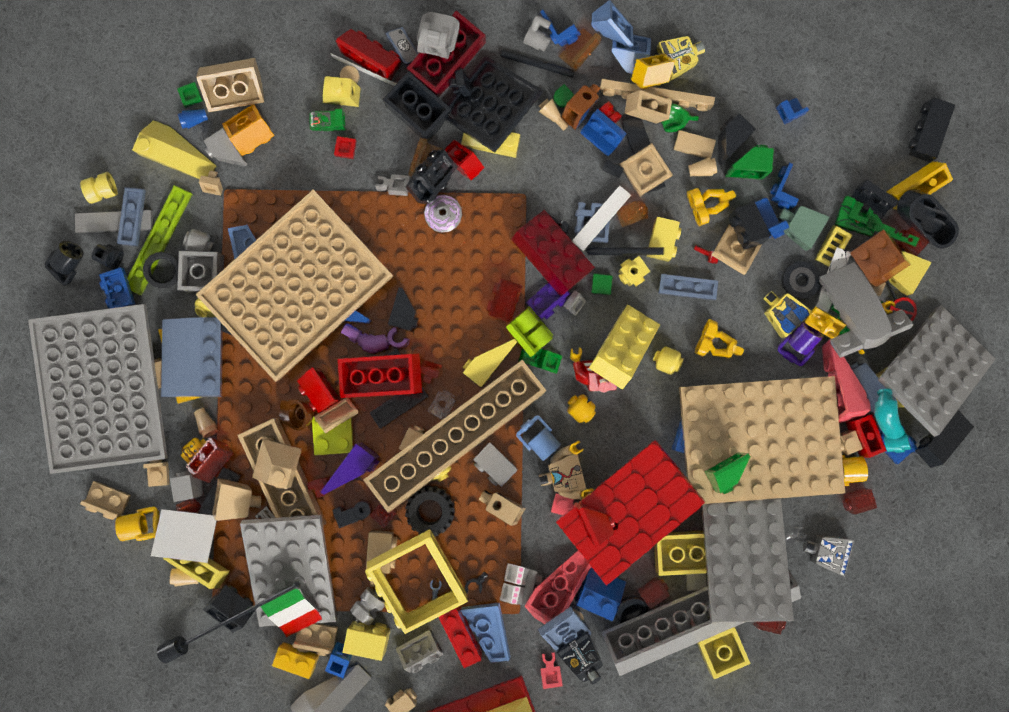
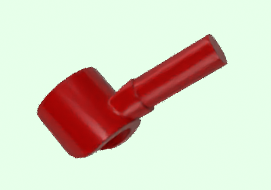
[694,246,718,264]

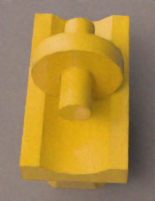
[805,306,846,339]

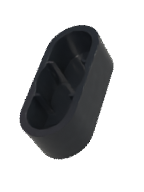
[897,189,959,249]

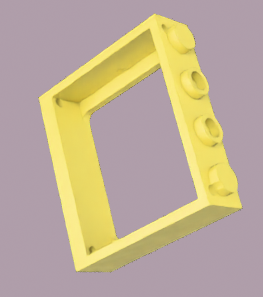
[365,529,468,634]

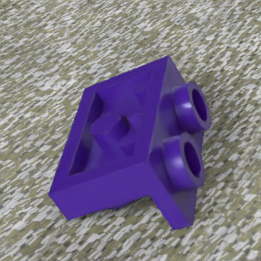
[526,283,570,320]

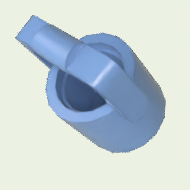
[516,415,561,461]

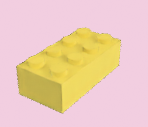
[589,304,660,389]
[654,531,707,576]

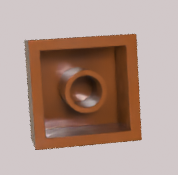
[850,230,911,287]

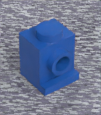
[325,642,352,678]

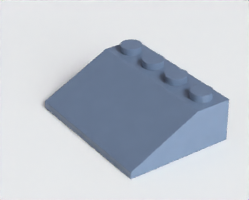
[161,317,223,397]

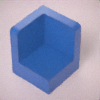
[776,98,809,125]

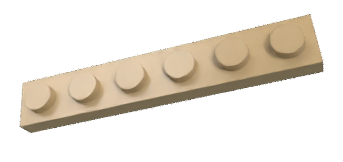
[600,79,715,112]

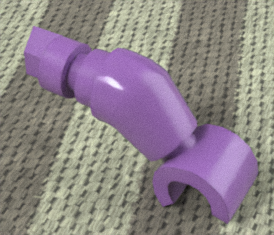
[341,323,410,354]

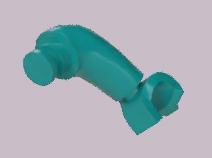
[874,389,912,453]

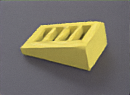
[815,225,853,267]

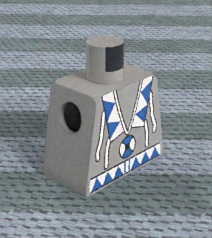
[803,535,854,577]

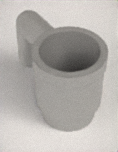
[523,15,551,52]

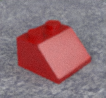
[297,367,341,413]

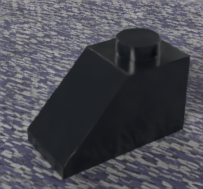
[388,287,419,332]

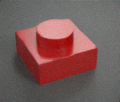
[334,136,357,159]

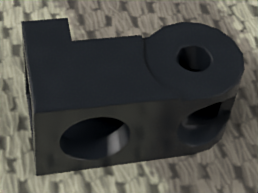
[332,500,372,528]

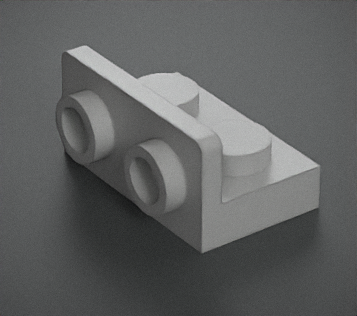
[396,630,443,673]

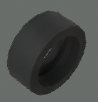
[143,252,179,288]

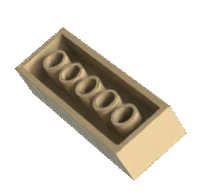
[237,418,327,526]

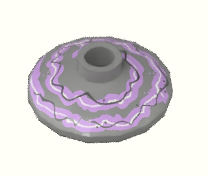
[424,195,462,233]

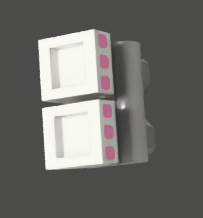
[500,563,542,605]

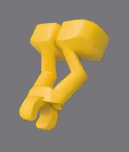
[687,188,736,226]
[695,319,744,358]

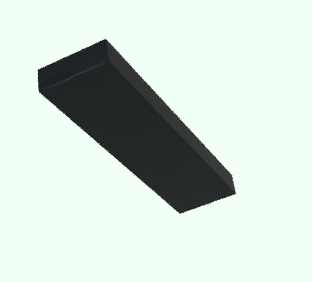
[622,117,666,193]

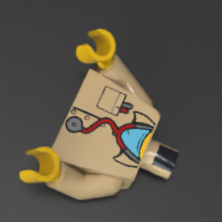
[539,441,594,499]

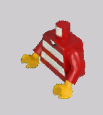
[570,347,617,393]

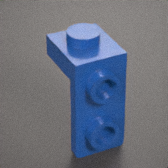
[540,10,581,47]
[770,162,799,209]
[755,198,789,239]

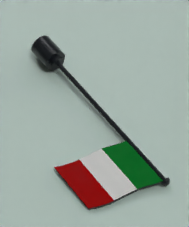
[157,581,322,663]

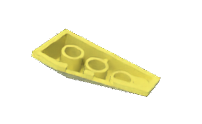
[132,120,216,179]

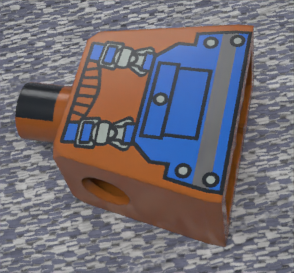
[561,84,601,130]

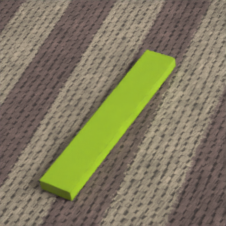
[127,185,192,295]

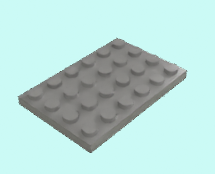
[878,305,995,437]
[701,499,794,623]
[240,515,337,627]

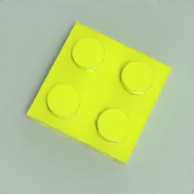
[312,417,354,455]

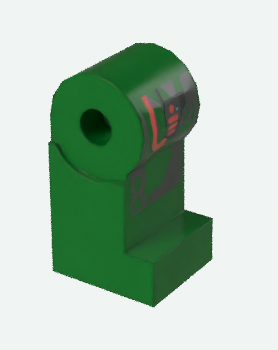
[309,109,346,131]

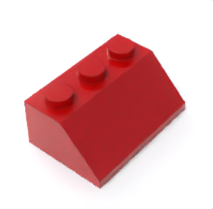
[336,29,401,81]

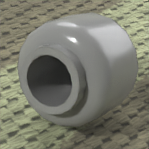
[182,229,213,252]

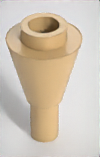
[539,99,568,131]

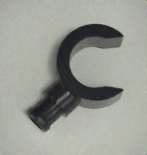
[465,572,488,594]

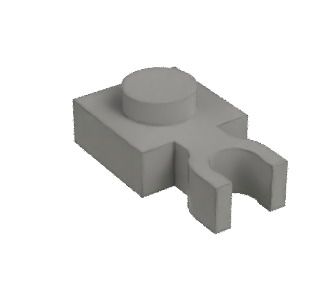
[376,174,411,196]

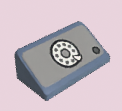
[385,27,419,69]

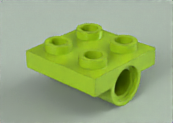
[506,306,553,357]

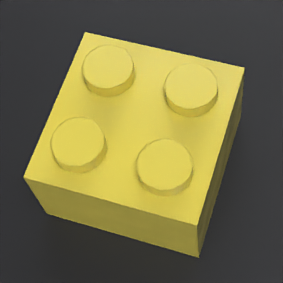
[342,621,391,661]
[697,627,750,679]

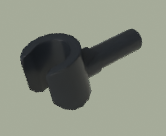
[550,215,569,234]

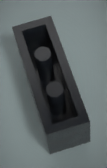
[908,97,955,162]
[915,410,974,468]

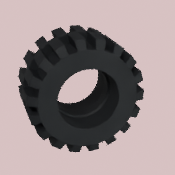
[405,486,455,536]

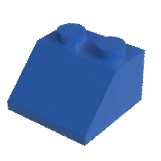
[575,567,626,621]

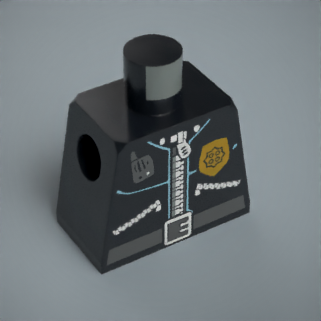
[556,632,603,684]

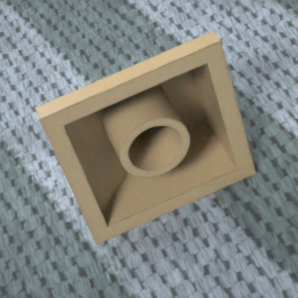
[252,439,301,489]

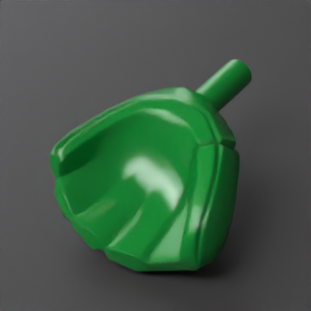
[661,103,699,133]

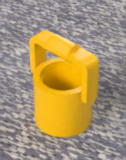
[842,455,868,486]
[115,507,160,541]

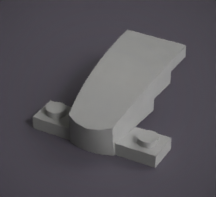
[820,262,913,358]

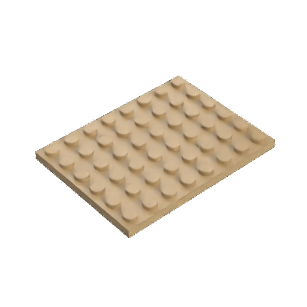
[196,190,393,382]
[679,376,845,504]

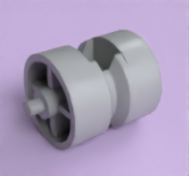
[350,587,385,625]

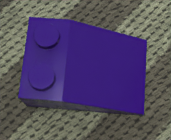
[320,442,380,495]

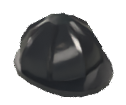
[617,595,648,623]

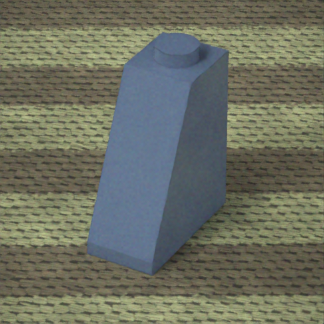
[849,362,897,413]

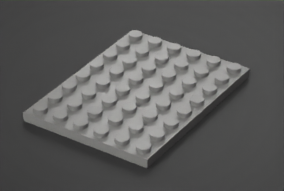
[28,304,168,474]

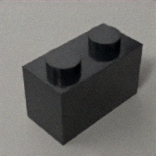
[728,202,771,250]

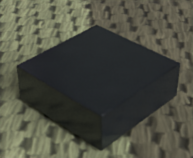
[603,160,624,178]

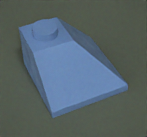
[591,0,634,48]
[612,35,651,75]

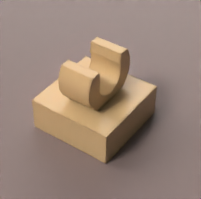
[199,171,223,196]

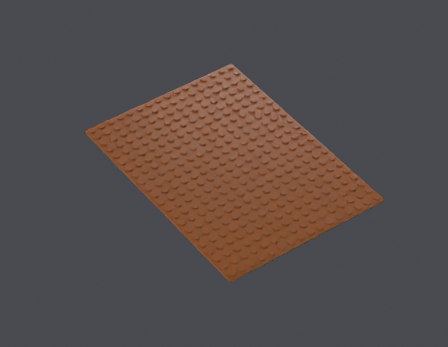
[212,189,526,614]

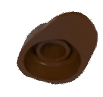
[279,400,313,431]

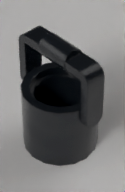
[45,241,84,286]

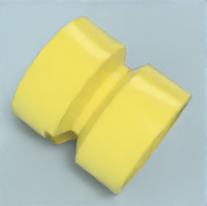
[80,172,118,204]

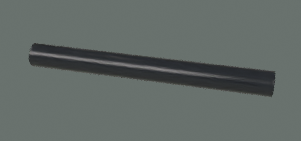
[501,50,575,78]
[587,247,665,255]

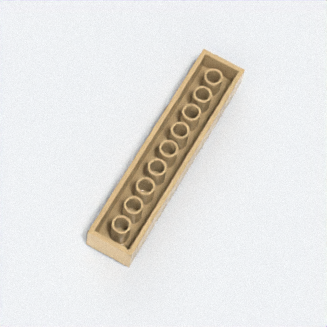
[364,360,546,513]

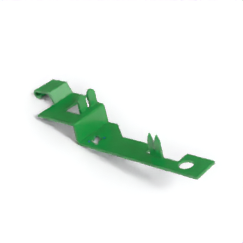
[841,196,920,247]

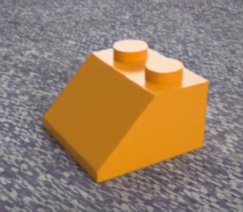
[222,104,274,156]

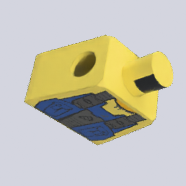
[763,291,812,338]

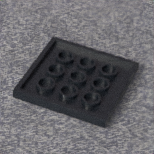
[445,56,543,153]

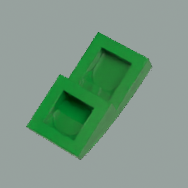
[518,348,562,374]

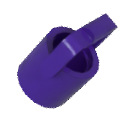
[778,321,823,366]

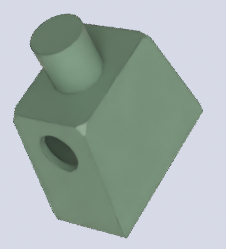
[778,206,830,251]

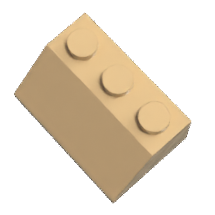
[196,58,264,112]

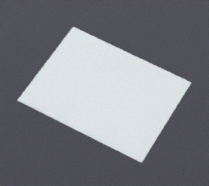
[151,509,217,563]

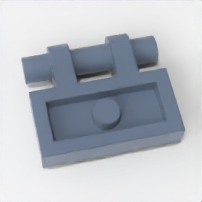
[574,202,610,243]

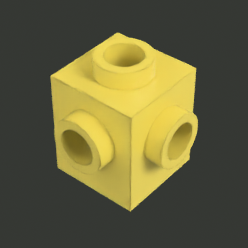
[618,256,650,287]

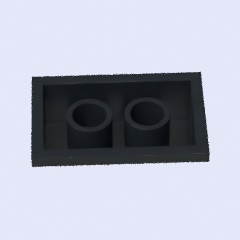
[383,71,451,143]

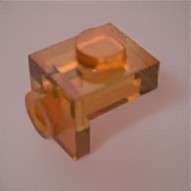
[617,201,648,227]

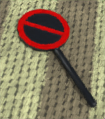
[885,280,917,321]

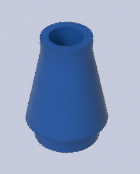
[178,109,208,129]

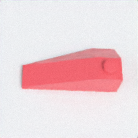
[822,339,871,423]
[525,550,591,624]

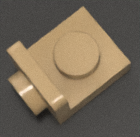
[143,459,170,487]

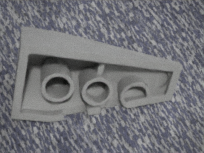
[290,664,372,712]

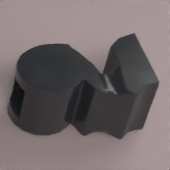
[91,244,124,270]

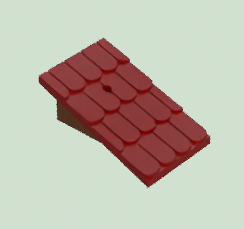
[556,439,705,586]

